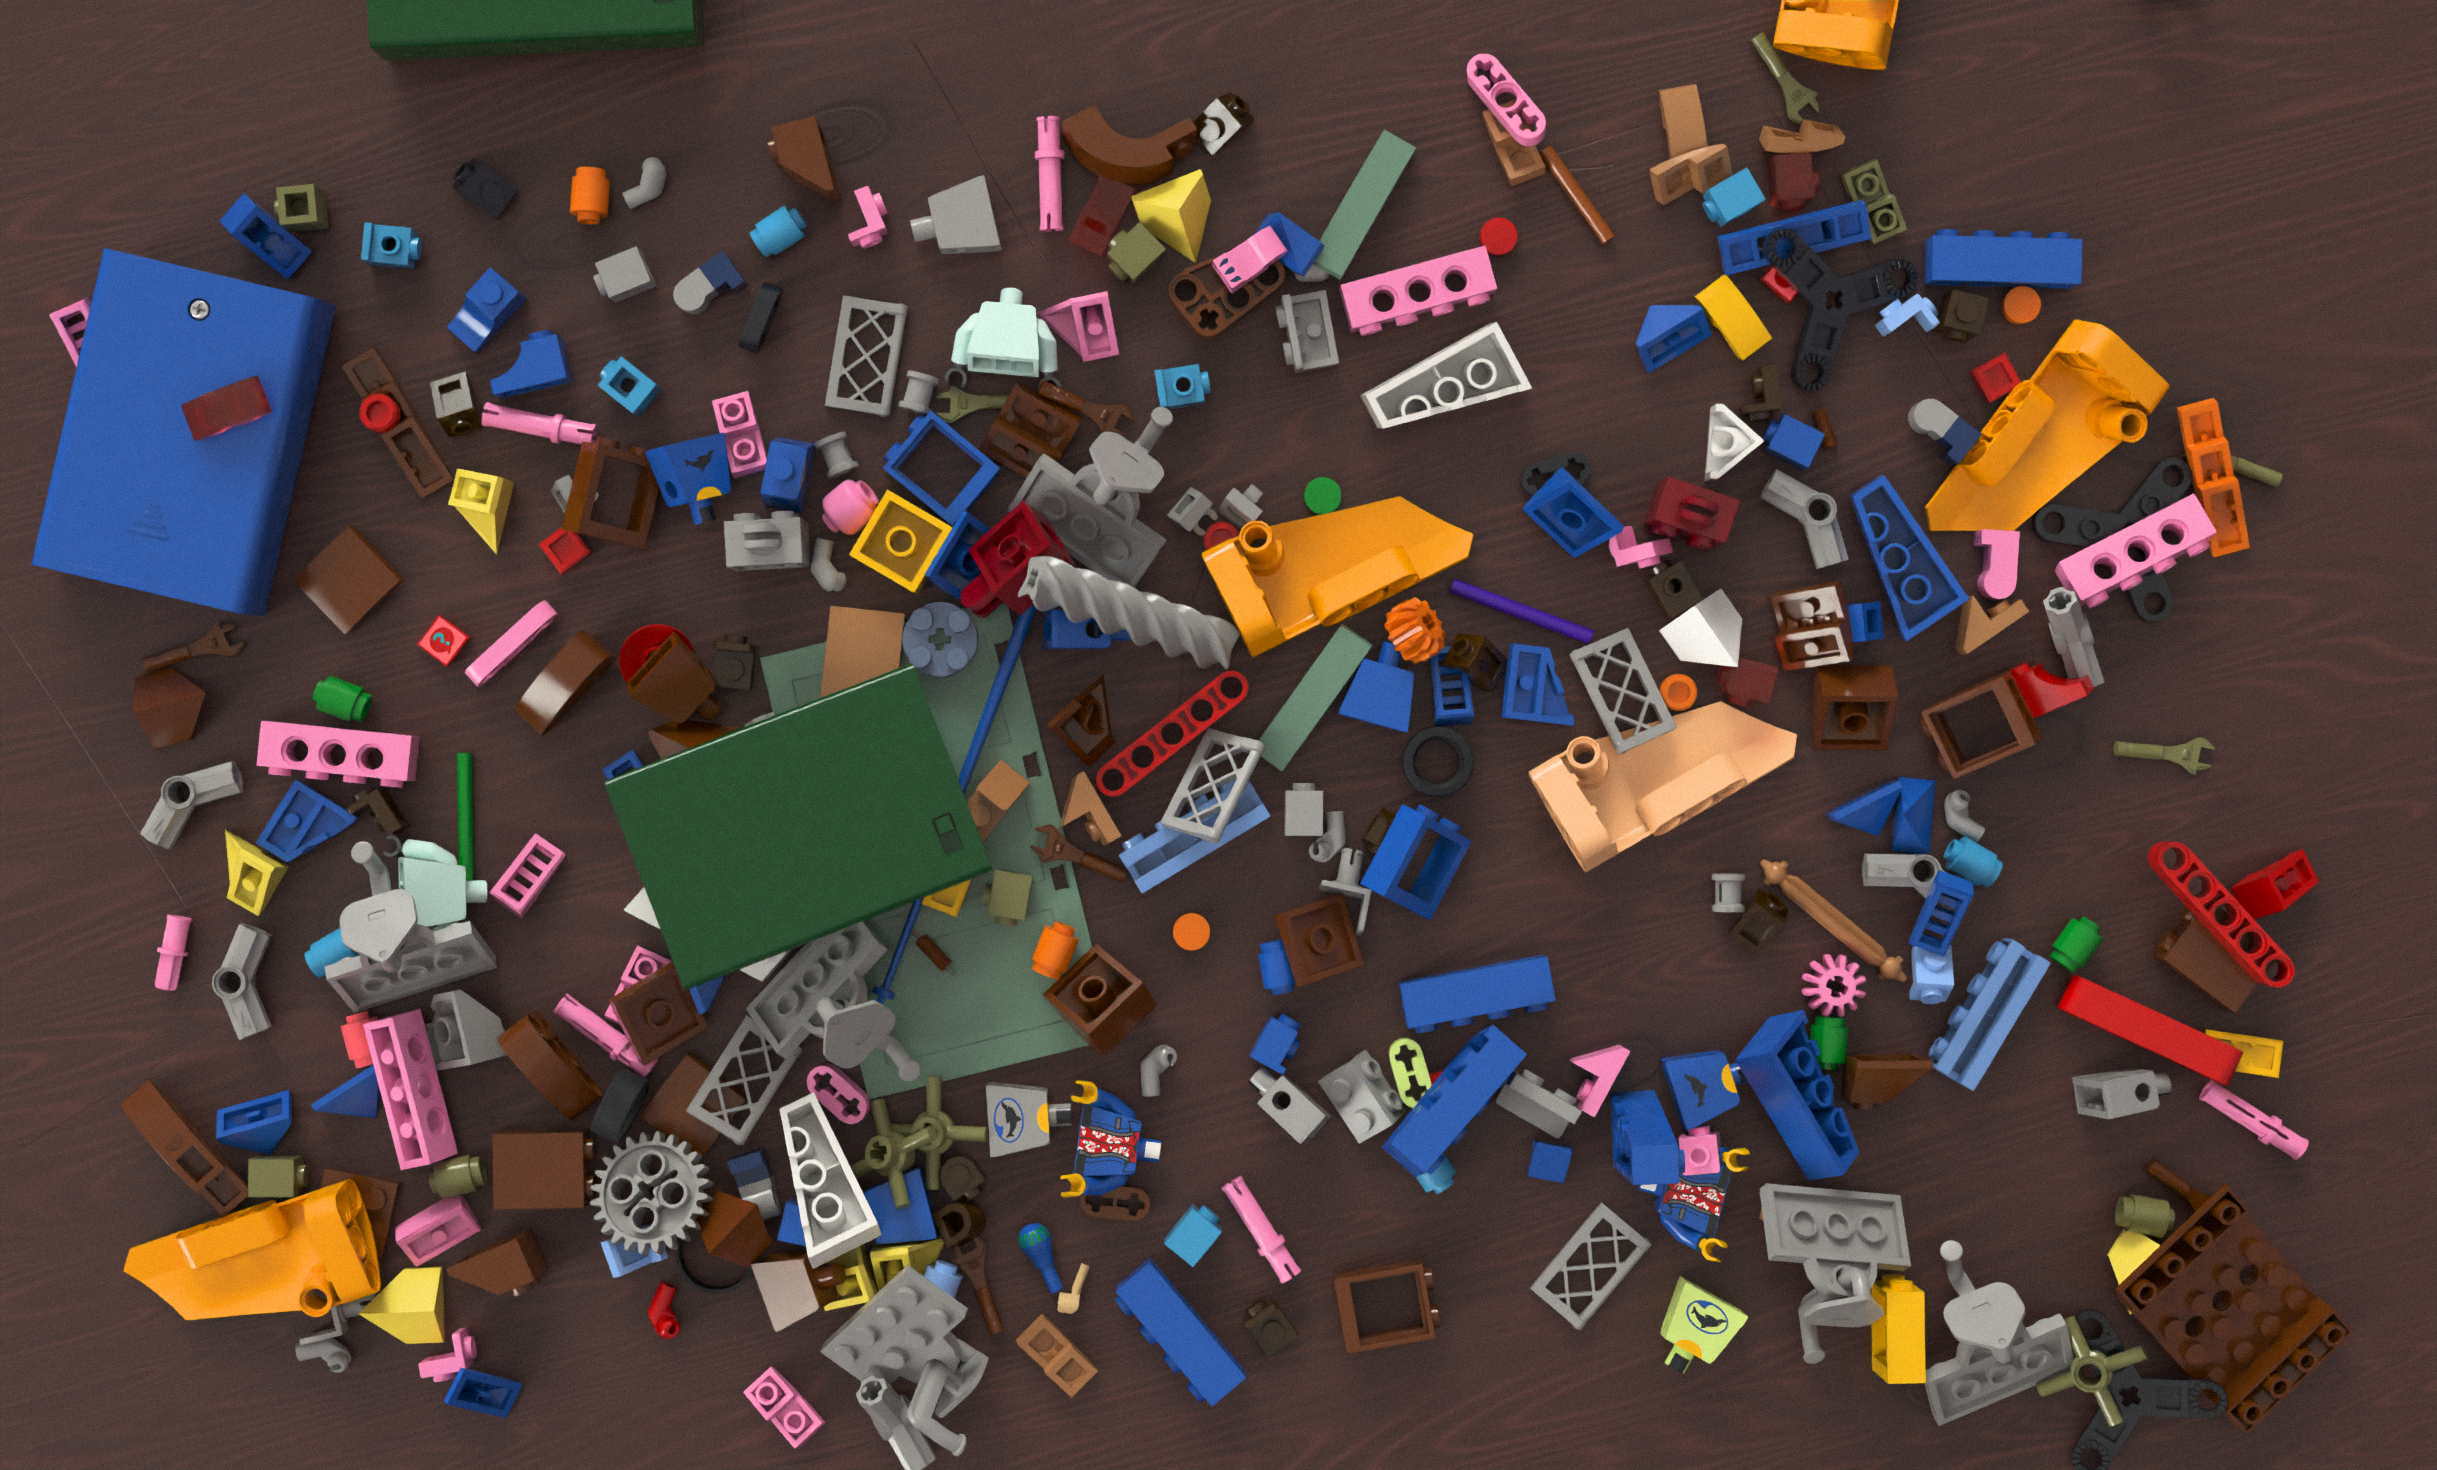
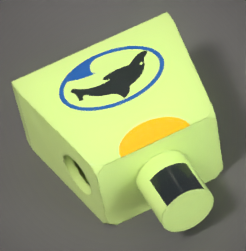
[1660,1276,1748,1374]

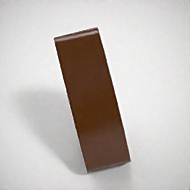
[1169,257,1285,341]
[514,630,617,736]
[497,1011,602,1120]

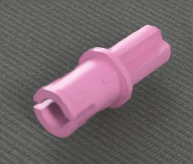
[155,915,192,991]

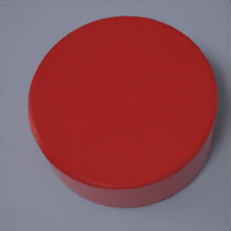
[1479,218,1518,257]
[359,394,400,433]
[1203,521,1240,550]

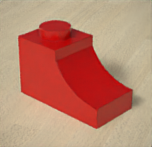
[2009,662,2095,718]
[2231,849,2319,919]

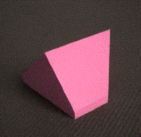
[1036,291,1120,362]

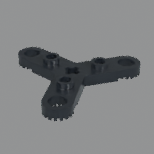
[1763,228,1919,392]
[2032,457,2192,623]
[2072,1309,2228,1470]

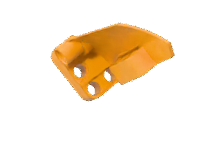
[1773,0,1899,70]
[1925,320,2170,531]
[1201,496,1474,658]
[123,1179,381,1320]

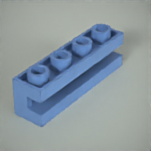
[1119,780,1270,893]
[1928,938,2051,1091]

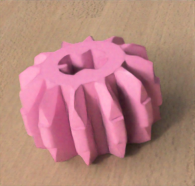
[1801,954,1866,1017]

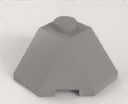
[425,989,507,1071]

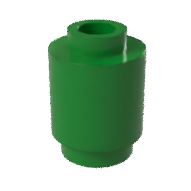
[312,676,373,723]
[2049,916,2103,974]
[1810,1015,1849,1070]

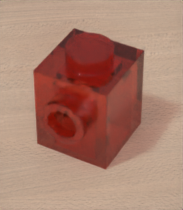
[1767,152,1820,211]
[1717,657,1778,707]

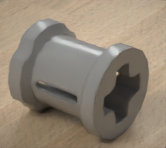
[898,370,940,415]
[814,432,859,479]
[1712,873,1745,912]

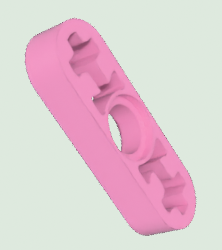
[1467,54,1546,146]
[465,600,558,687]

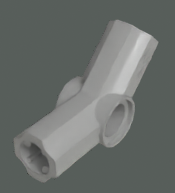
[1759,469,1849,569]
[2043,587,2105,687]
[140,761,244,850]
[1862,853,1972,911]
[212,923,272,1040]
[856,1375,937,1470]

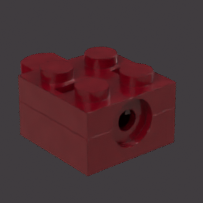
[1644,476,1740,552]
[961,500,1076,618]

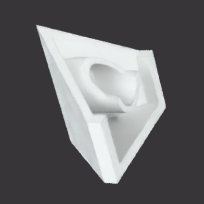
[1704,404,1764,482]
[1659,589,1742,667]

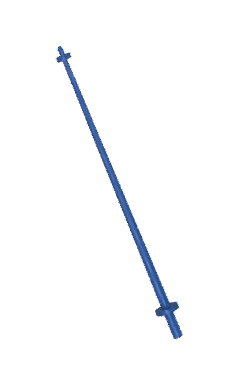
[872,604,1037,1005]

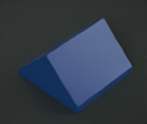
[1522,467,1624,558]
[925,510,991,602]

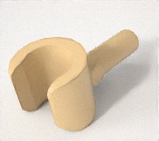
[1057,1263,1090,1314]

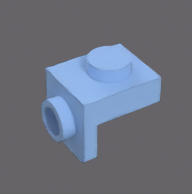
[1875,294,1940,337]
[1909,945,1954,1004]
[600,1223,668,1278]

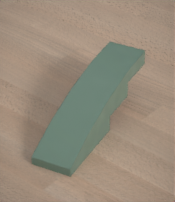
[1313,129,1416,280]
[1258,623,1372,771]

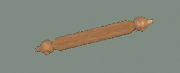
[1760,859,1907,982]

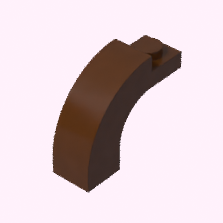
[1062,105,1197,184]

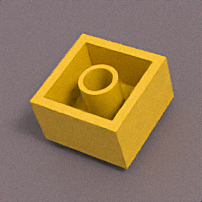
[849,489,952,595]

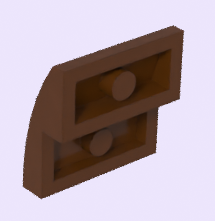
[978,380,1082,478]
[294,525,404,635]
[1770,581,1853,671]
[640,1052,747,1159]

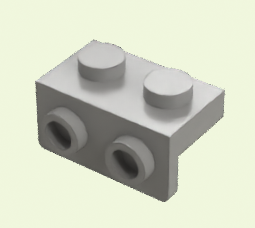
[1276,290,1339,373]
[1318,1050,1406,1144]
[1495,1069,1582,1138]

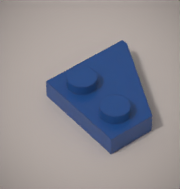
[1501,643,1575,726]

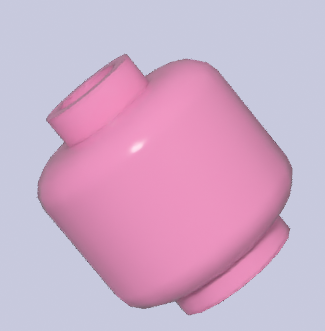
[822,479,878,535]

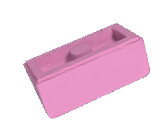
[395,1195,481,1267]

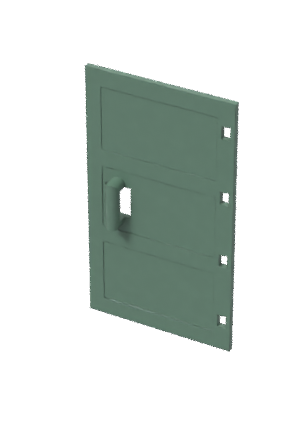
[760,602,1093,1100]

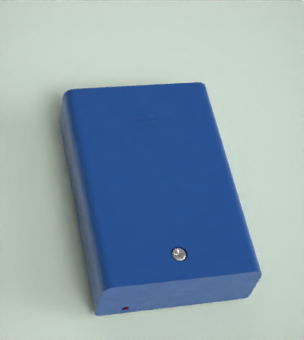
[31,248,336,616]

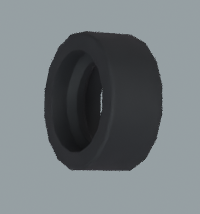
[1402,727,1474,797]
[591,1068,650,1144]

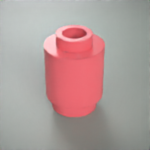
[340,1011,378,1069]

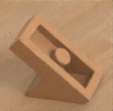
[1955,596,2030,655]
[967,760,1030,842]
[1059,771,1121,846]

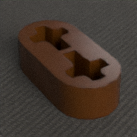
[1080,1184,1151,1221]

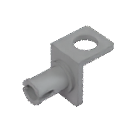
[1319,848,1372,936]
[299,1292,379,1345]

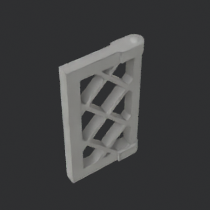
[825,295,908,417]
[1569,628,1677,755]
[1160,728,1266,844]
[686,1015,803,1146]
[1530,1202,1652,1331]

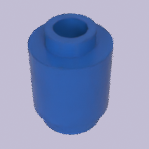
[1258,939,1295,995]

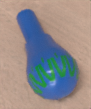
[1018,1223,1064,1293]

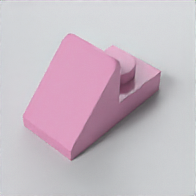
[1569,1045,1630,1117]

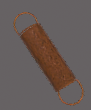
[1811,398,1839,459]
[912,930,956,976]

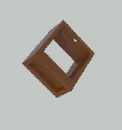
[561,437,659,549]
[1921,670,2042,779]
[1332,1259,1441,1354]

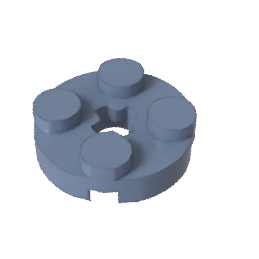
[902,602,978,677]

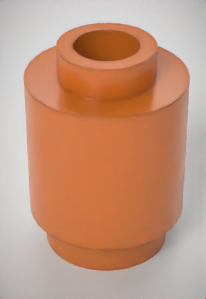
[570,167,610,225]
[1032,921,1079,980]

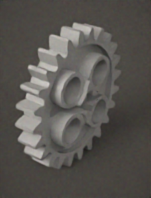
[590,1131,713,1256]

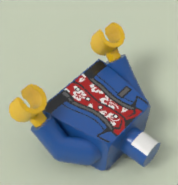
[1060,1080,1161,1198]
[1638,1147,1750,1262]

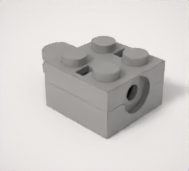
[724,511,811,571]

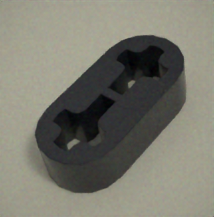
[739,281,783,354]
[1520,452,1591,497]

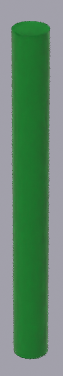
[457,753,474,881]

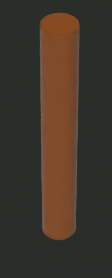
[1539,145,1615,245]

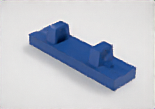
[1717,200,1872,275]

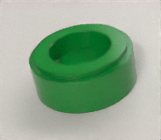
[1304,477,1341,515]

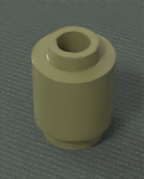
[429,1154,488,1199]
[2115,1194,2175,1238]

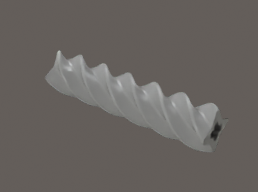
[1018,556,1240,670]

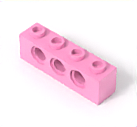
[1339,246,1497,336]
[2054,494,2217,609]
[256,721,420,788]
[363,1009,458,1170]

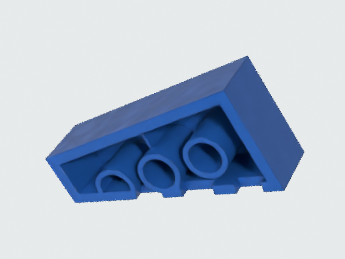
[1849,475,1969,641]
[1735,1010,1860,1181]
[1382,1025,1527,1177]
[1610,1090,1685,1185]

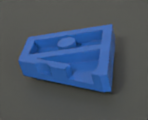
[256,779,360,863]

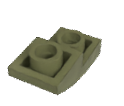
[1839,159,1907,244]

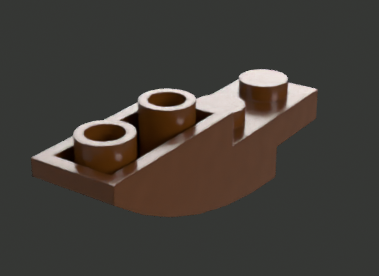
[120,1079,248,1218]

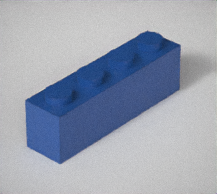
[1924,229,2082,289]
[1398,954,1556,1033]
[1115,1257,1246,1407]

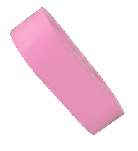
[807,1063,871,1124]

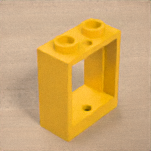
[1871,1274,1926,1384]

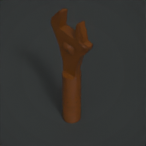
[1037,380,1135,436]
[142,621,246,672]
[1030,824,1128,882]
[2145,1158,2212,1212]
[951,1236,1004,1335]

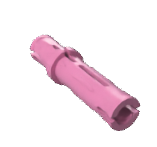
[1035,116,1064,232]
[482,402,598,445]
[553,993,658,1078]
[2199,1080,2309,1160]
[1221,1176,1302,1284]

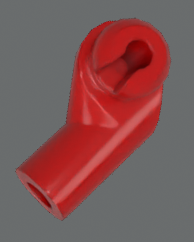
[648,1281,680,1339]

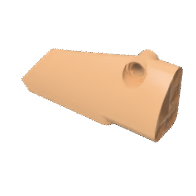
[1528,701,1797,873]

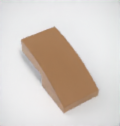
[1659,84,1708,159]
[1482,99,1546,187]
[1759,119,1845,154]
[1649,144,1733,205]
[1016,1314,1098,1398]

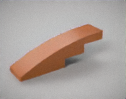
[2177,398,2250,558]

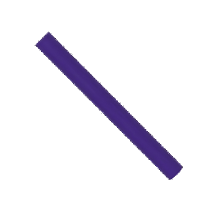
[1449,579,1594,644]

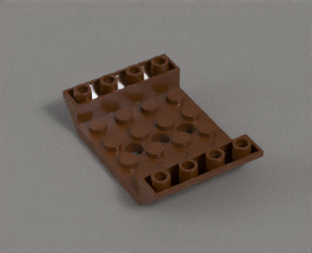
[2115,1184,2354,1436]

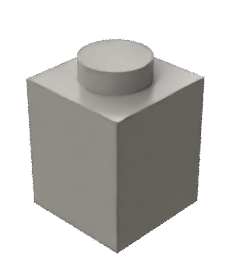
[593,246,656,303]
[1284,783,1323,836]

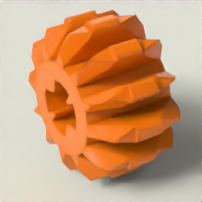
[1384,597,1446,664]

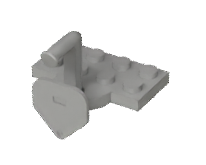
[1007,407,1173,588]
[325,841,497,1013]
[746,921,921,1081]
[1759,1183,1911,1364]
[1924,1240,2074,1426]
[820,1265,989,1456]

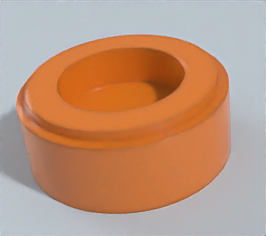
[2001,286,2041,325]
[1659,674,1697,711]
[1173,913,1210,951]

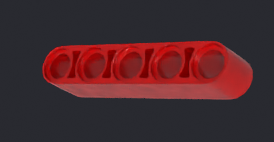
[1096,671,1248,797]
[2148,841,2295,988]
[2057,974,2244,1087]

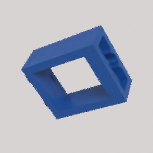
[883,411,1002,527]
[1360,804,1472,920]

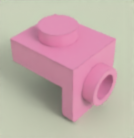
[848,186,888,249]
[1609,526,1673,569]
[1678,1125,1721,1175]
[418,1327,477,1382]

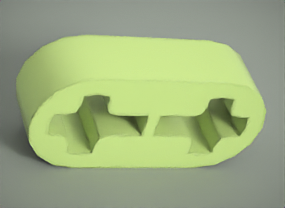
[1388,1037,1432,1108]

